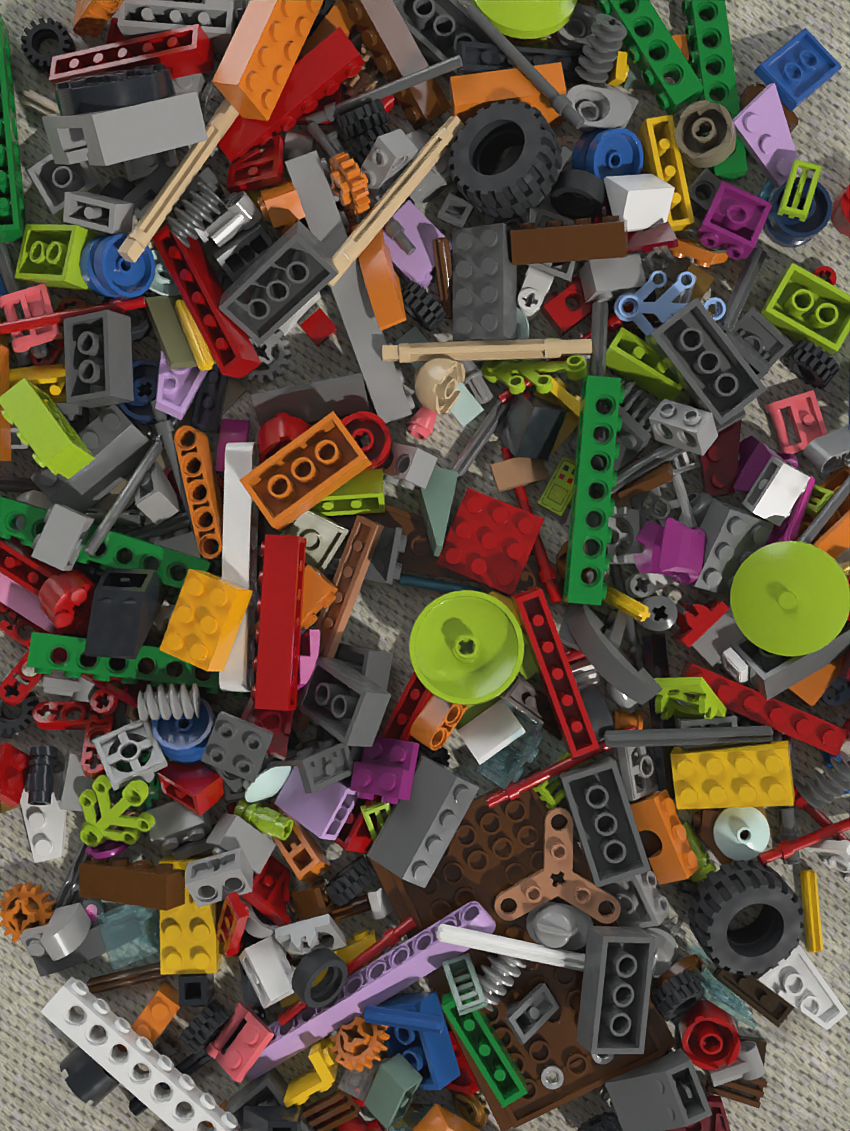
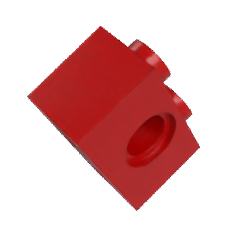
[541,275,595,337]

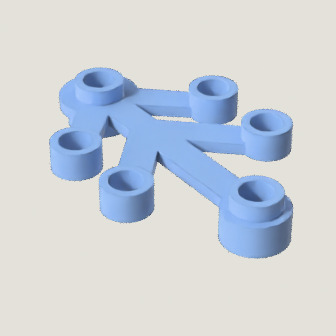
[614,270,726,345]

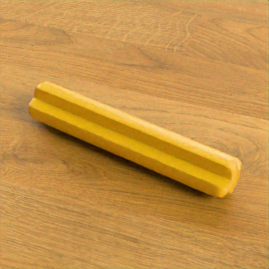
[174,299,214,371]
[603,582,650,622]
[800,869,823,953]

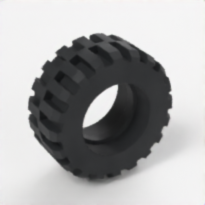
[449,100,562,218]
[688,860,804,975]

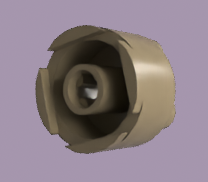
[675,100,737,168]

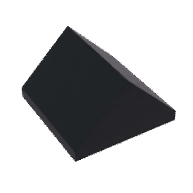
[498,391,568,460]

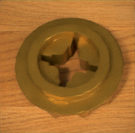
[452,1090,490,1128]

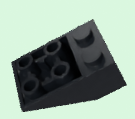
[84,568,168,659]

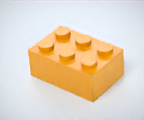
[159,569,253,671]

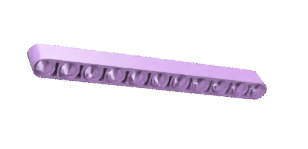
[246,901,496,1080]

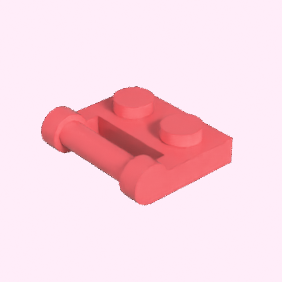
[0,283,63,353]
[764,390,828,454]
[205,1001,275,1083]

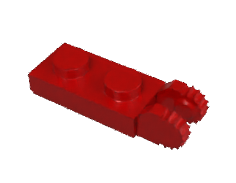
[216,891,249,957]

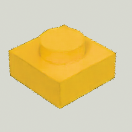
[605,51,629,88]

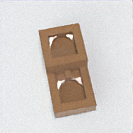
[490,457,549,493]

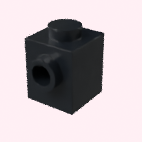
[178,974,215,1008]

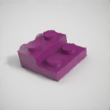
[696,181,773,260]
[350,737,419,804]

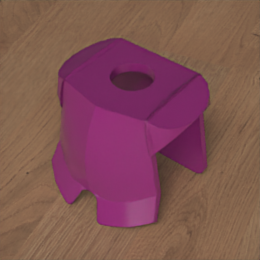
[733,435,798,494]
[633,518,707,585]

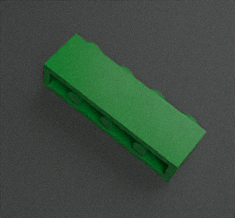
[442,982,528,1108]

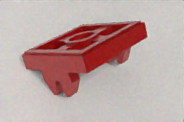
[670,600,729,647]

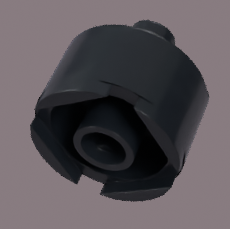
[60,1046,120,1106]

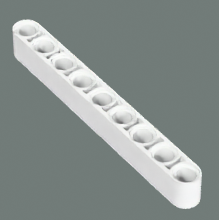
[219,442,260,692]

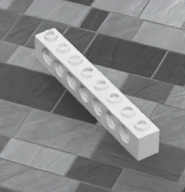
[40,976,241,1131]

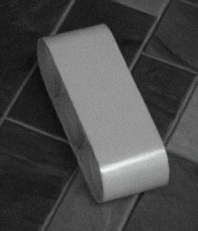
[803,425,850,474]

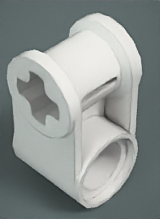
[517,266,555,322]
[625,571,675,598]

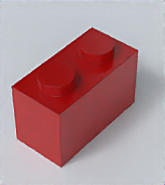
[158,761,225,816]

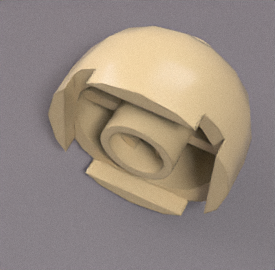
[414,357,465,414]

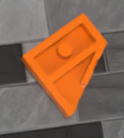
[662,235,730,267]

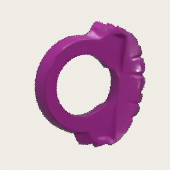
[85,840,131,859]

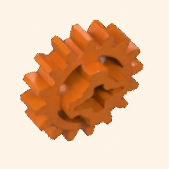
[329,152,370,216]
[0,882,56,945]
[330,1014,390,1072]

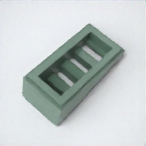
[442,953,487,1016]

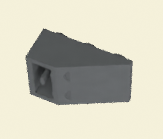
[604,1048,712,1131]

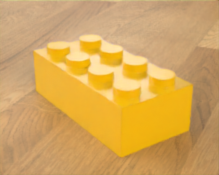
[670,741,794,809]
[159,854,222,975]

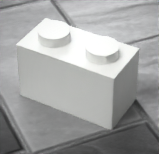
[239,934,296,1009]

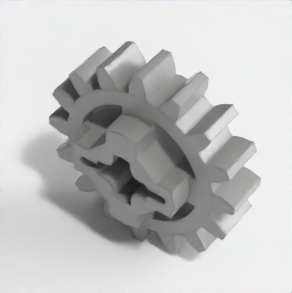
[247,331,292,384]

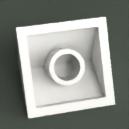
[603,174,675,232]
[457,699,526,764]

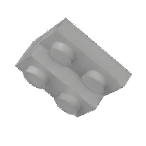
[600,871,669,928]

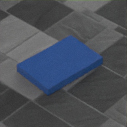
[754,28,842,112]

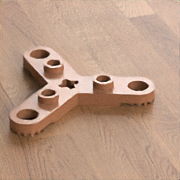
[494,807,621,924]

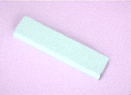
[394,326,484,428]

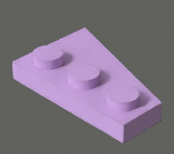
[732,83,801,188]
[155,349,208,420]

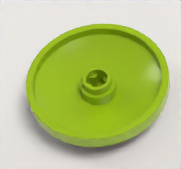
[470,0,578,39]
[730,541,850,656]
[409,590,524,705]

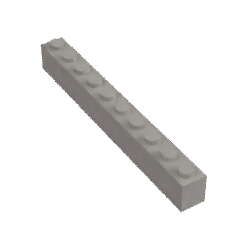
[285,151,415,425]

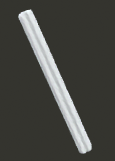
[436,924,585,972]

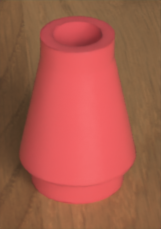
[407,405,437,441]

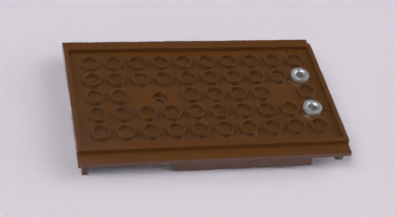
[367,767,677,1131]

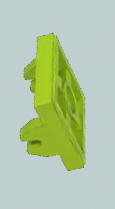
[654,677,727,720]

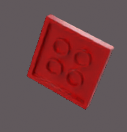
[436,488,544,596]

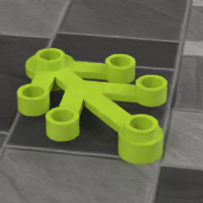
[481,337,588,394]
[78,775,155,847]

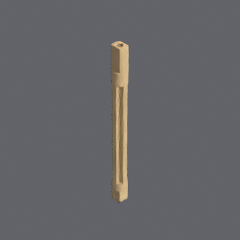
[118,98,239,263]
[327,116,465,287]
[382,338,592,363]

